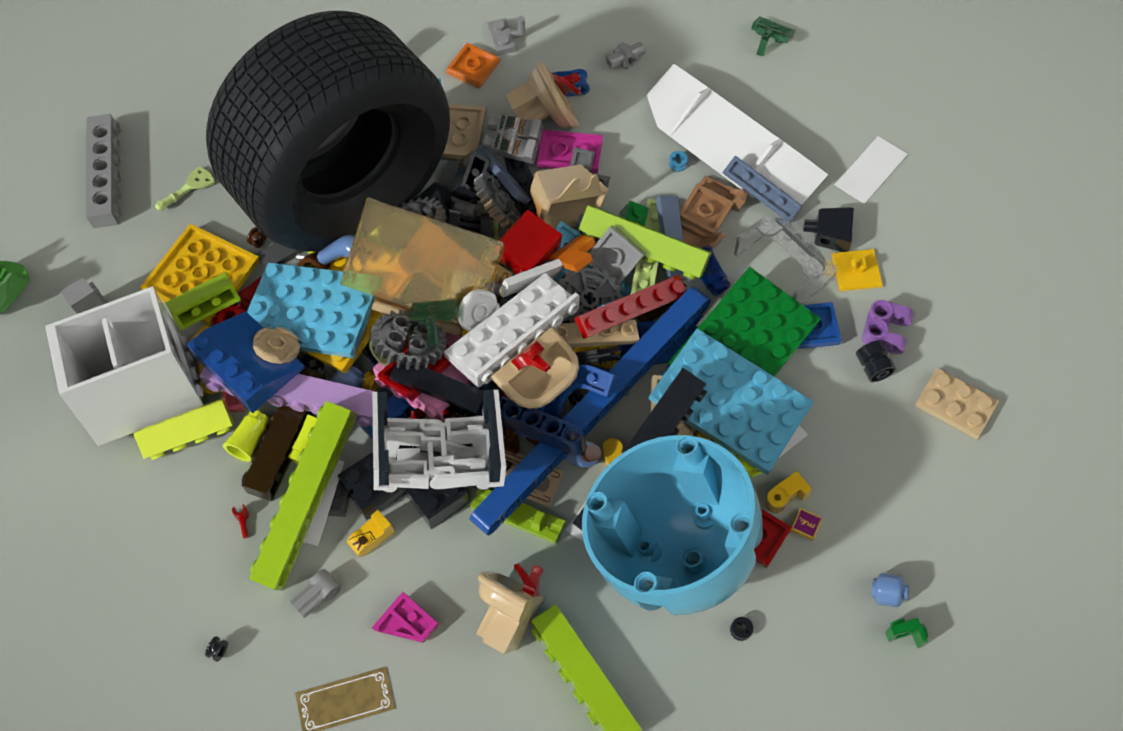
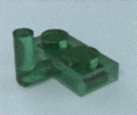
[751,16,795,56]
[409,299,459,345]

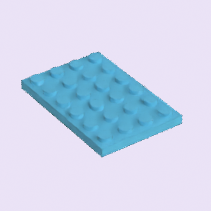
[247,263,384,358]
[648,329,814,475]

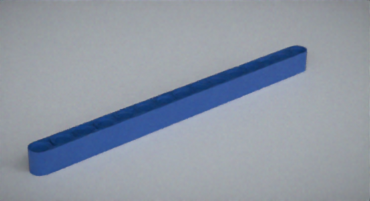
[469,286,711,536]

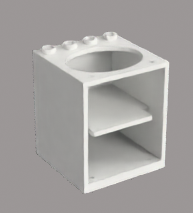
[45,286,204,446]

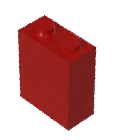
[494,210,562,274]

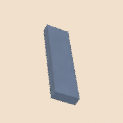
[475,145,531,205]
[722,155,802,223]
[656,195,687,280]

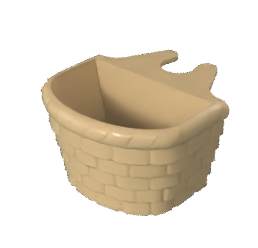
[530,164,608,229]

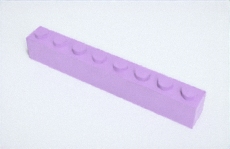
[200,367,375,427]

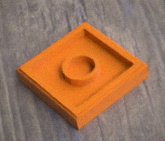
[446,43,500,89]

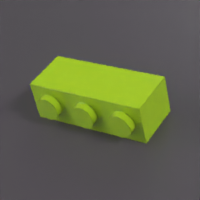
[165,272,241,331]

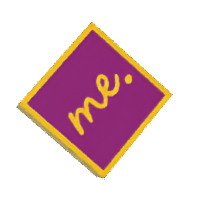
[791,508,822,541]

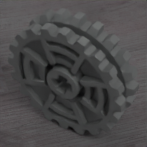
[557,265,624,324]

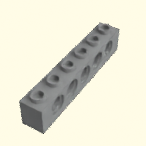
[86,114,121,228]

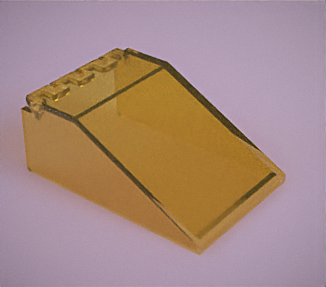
[340,197,505,324]

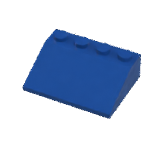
[187,311,305,413]

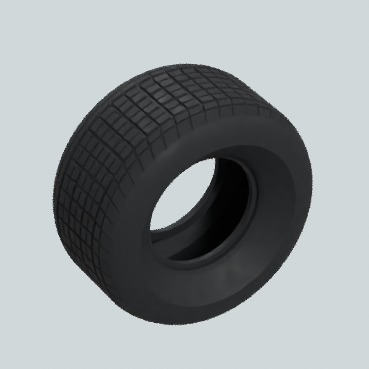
[206,11,450,252]

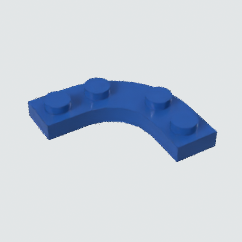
[538,365,618,418]

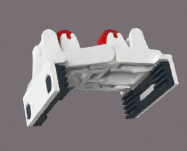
[372,390,506,492]

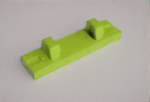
[470,489,566,544]

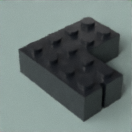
[337,445,470,529]

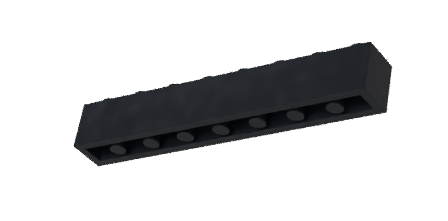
[572,368,708,530]

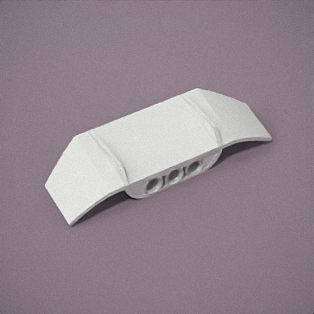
[647,64,828,205]

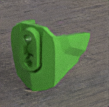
[0,261,30,314]

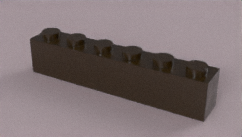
[241,368,326,501]

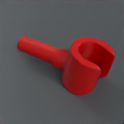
[232,504,249,539]

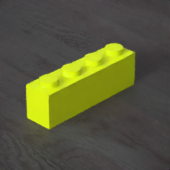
[133,398,234,460]

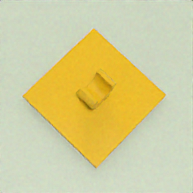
[831,249,883,292]

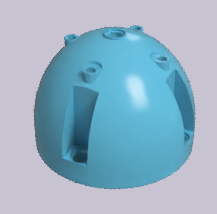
[582,435,763,615]

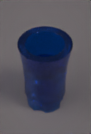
[700,246,731,296]

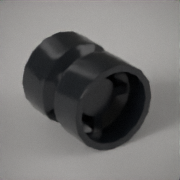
[856,340,896,383]

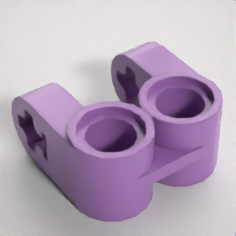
[862,300,914,354]

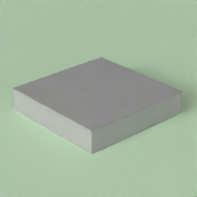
[589,225,646,285]

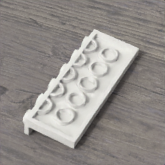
[444,273,580,388]

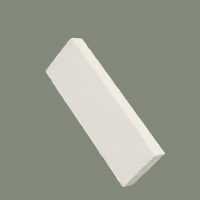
[499,259,563,298]

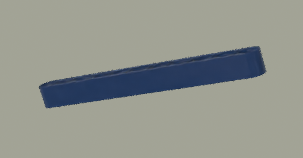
[370,354,587,455]

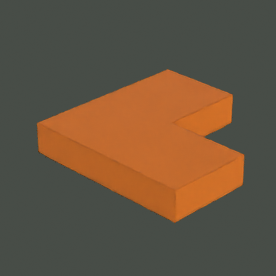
[549,234,596,272]

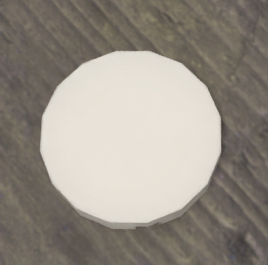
[458,289,500,332]

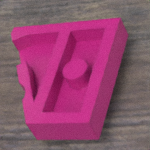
[372,592,440,643]

